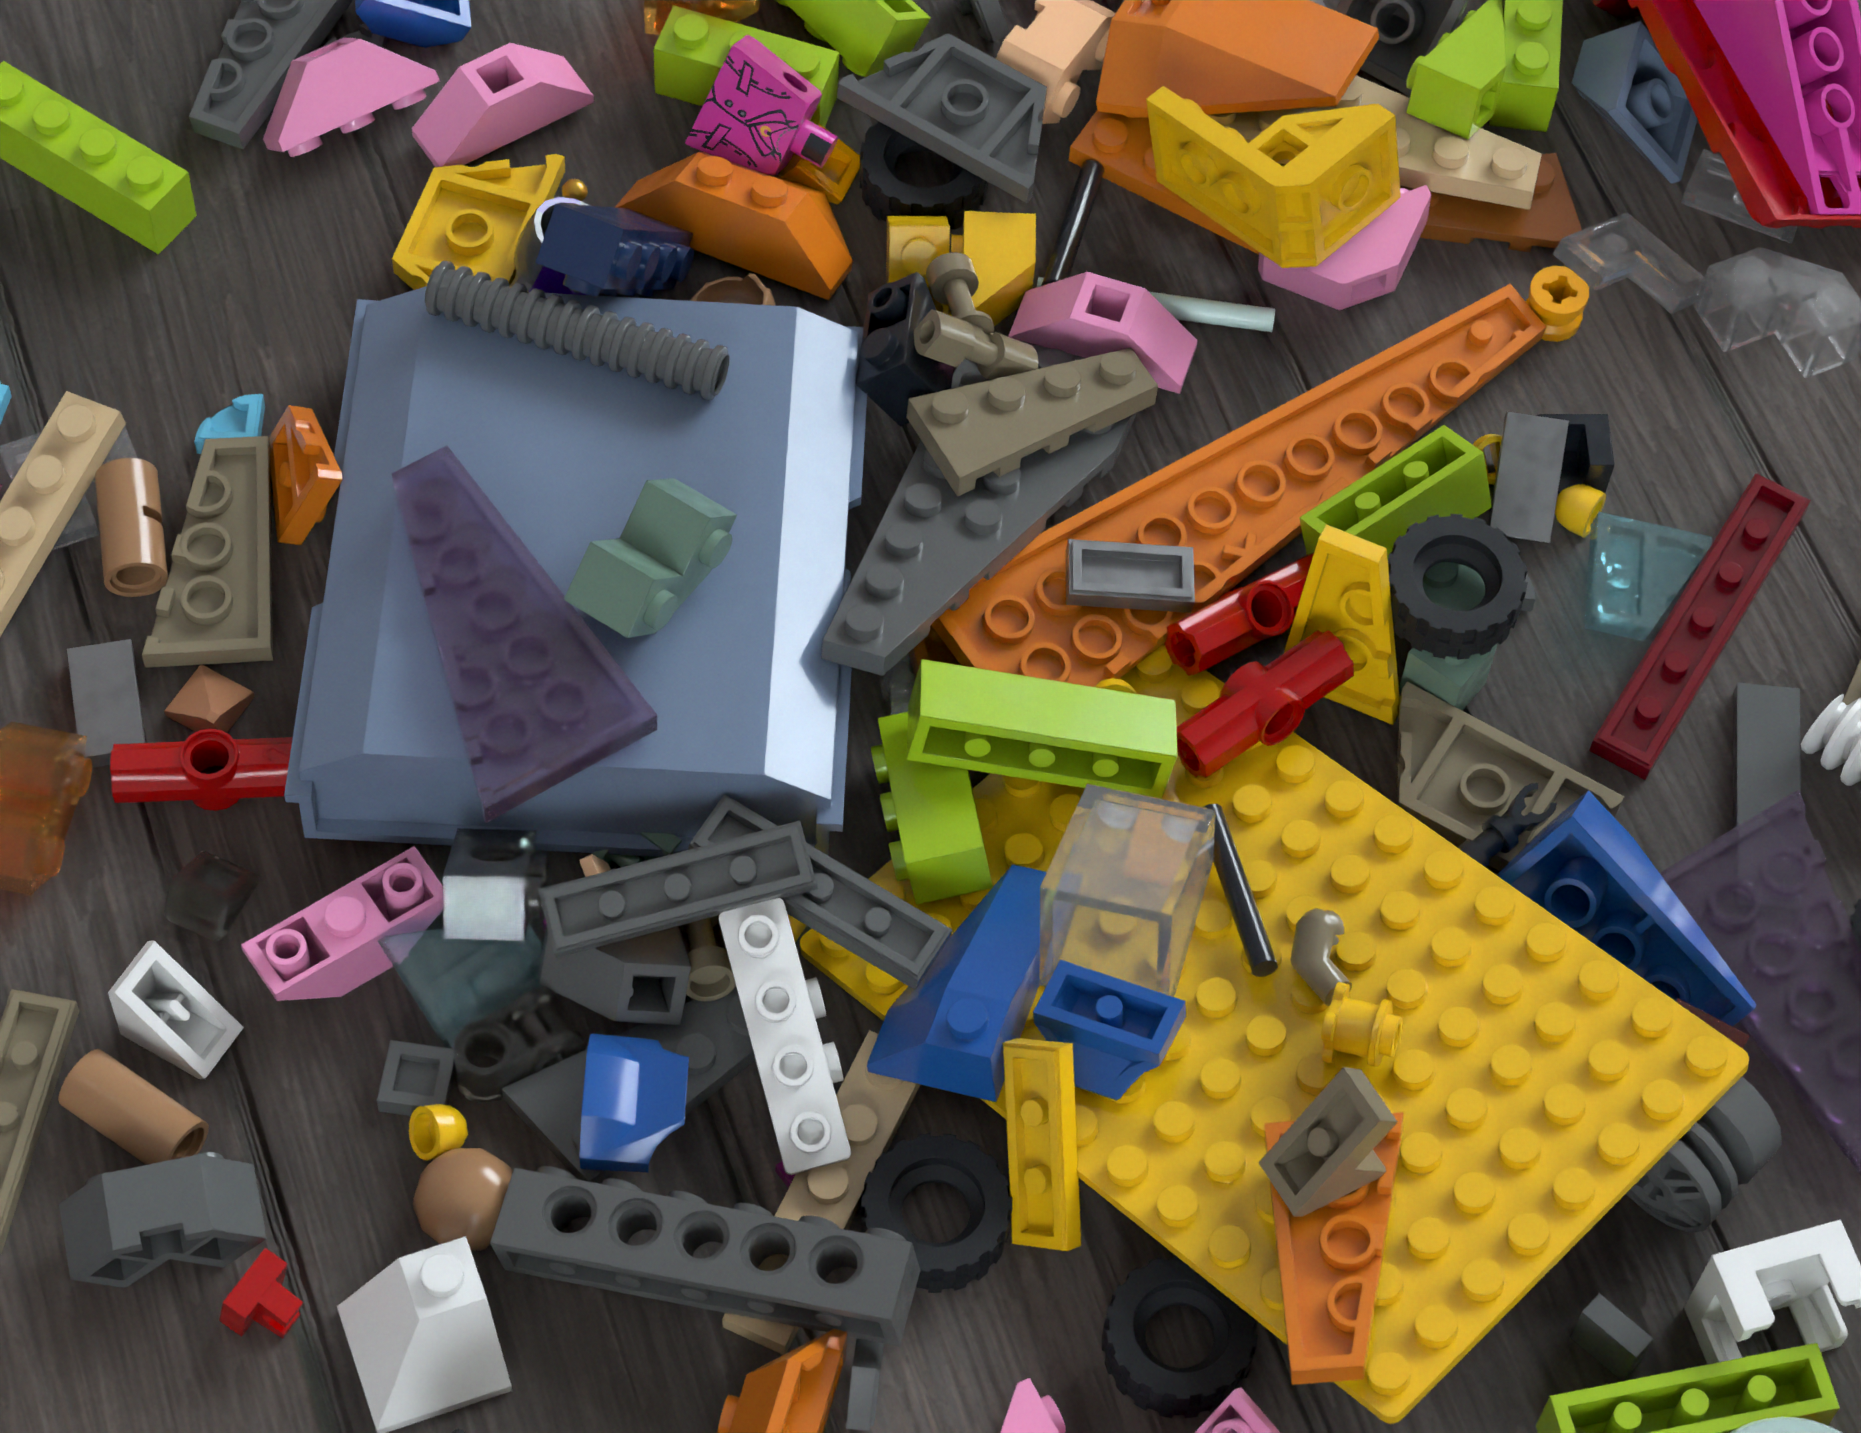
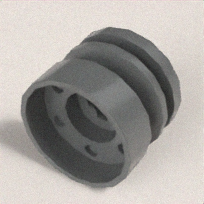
[1626,1077,1782,1233]

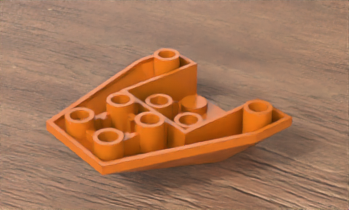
[1096,0,1379,118]

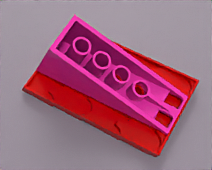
[1628,0,1861,229]

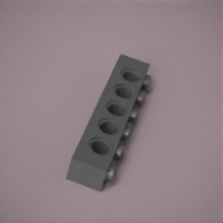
[490,1166,920,1346]

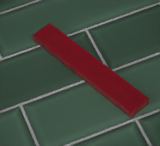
[1589,473,1811,781]

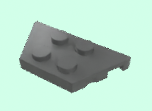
[837,33,1047,203]

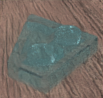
[1585,512,1712,641]
[378,919,543,1049]

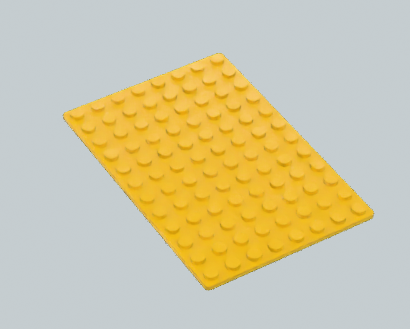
[799,644,1749,1424]

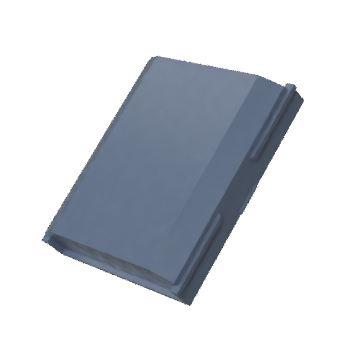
[284,286,867,857]

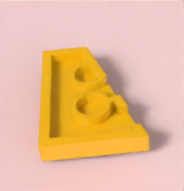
[1284,524,1400,725]

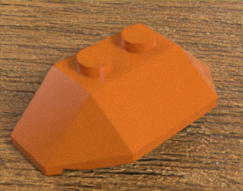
[614,152,853,300]
[717,1329,847,1433]

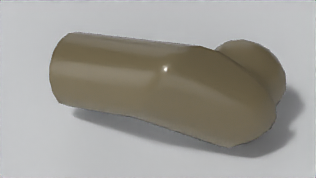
[1290,908,1352,1006]

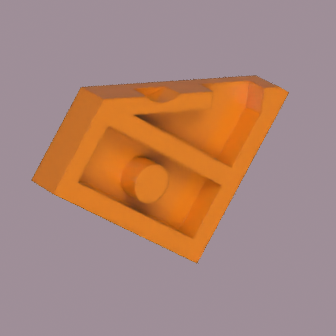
[268,405,342,545]

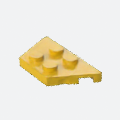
[392,154,565,290]

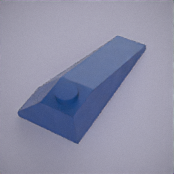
[1497,790,1757,1034]
[867,864,1076,1102]

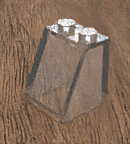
[1040,784,1216,997]

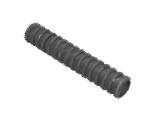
[425,261,730,401]

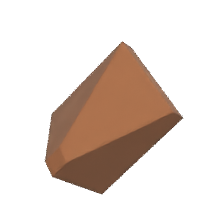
[164,664,255,733]

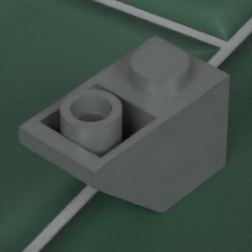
[538,925,691,1025]

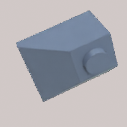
[1571,21,1697,184]

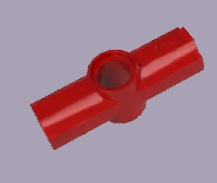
[1164,552,1314,676]
[1176,630,1354,778]
[110,728,293,811]

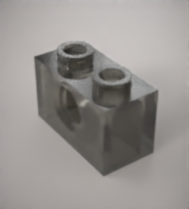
[443,828,549,941]

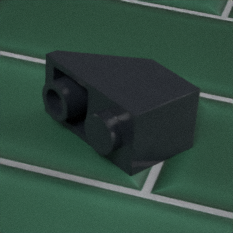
[855,272,954,426]

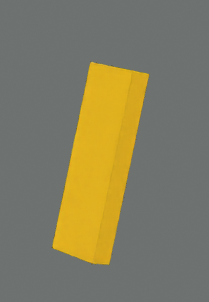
[1003,1038,1081,1251]

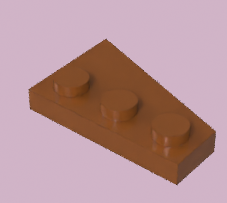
[1400,153,1587,259]

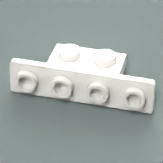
[719,898,851,1175]

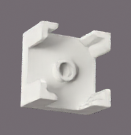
[1684,1220,1861,1364]

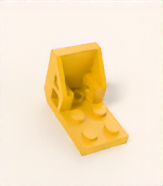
[1146,86,1401,268]

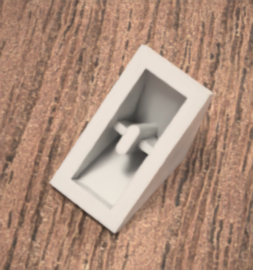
[108,941,244,1079]

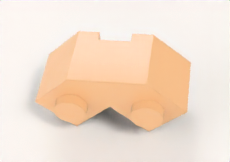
[996,0,1116,124]

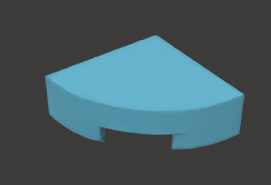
[194,394,265,454]

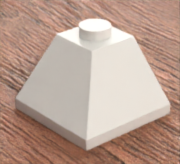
[337,1236,512,1433]

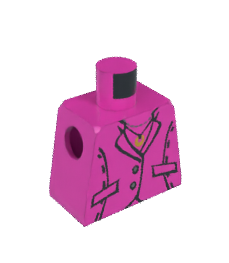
[685,35,838,176]

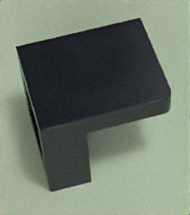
[1536,414,1615,496]

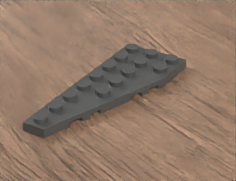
[821,334,1137,676]

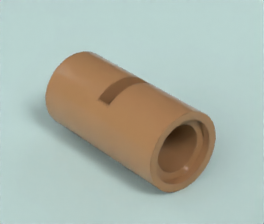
[95,458,168,597]
[59,1049,209,1165]

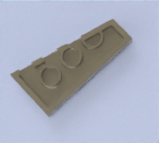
[907,348,1158,497]
[142,436,273,668]

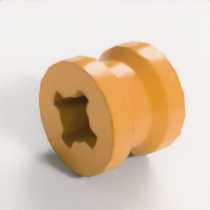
[1526,266,1589,342]

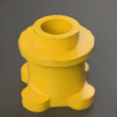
[1321,982,1403,1067]

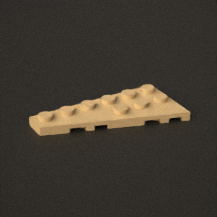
[1207,76,1542,210]

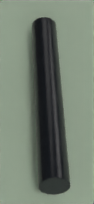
[1041,160,1104,286]
[1197,804,1278,977]

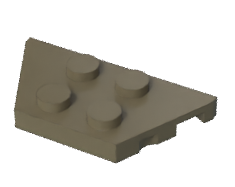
[1396,682,1624,871]

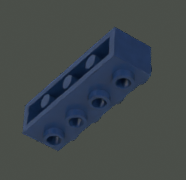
[535,203,694,297]

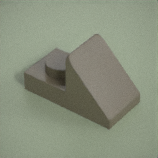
[1258,1067,1397,1217]

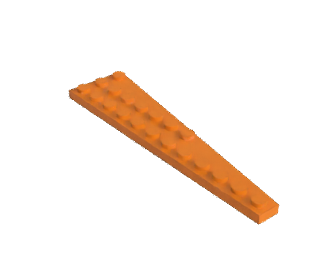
[931,283,1546,687]

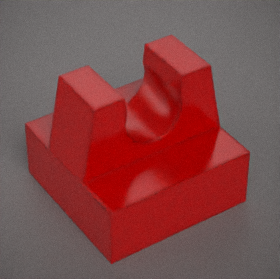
[219,1248,303,1339]

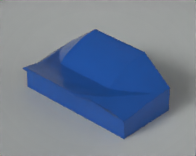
[355,0,471,48]
[1033,959,1186,1100]
[579,1034,689,1173]

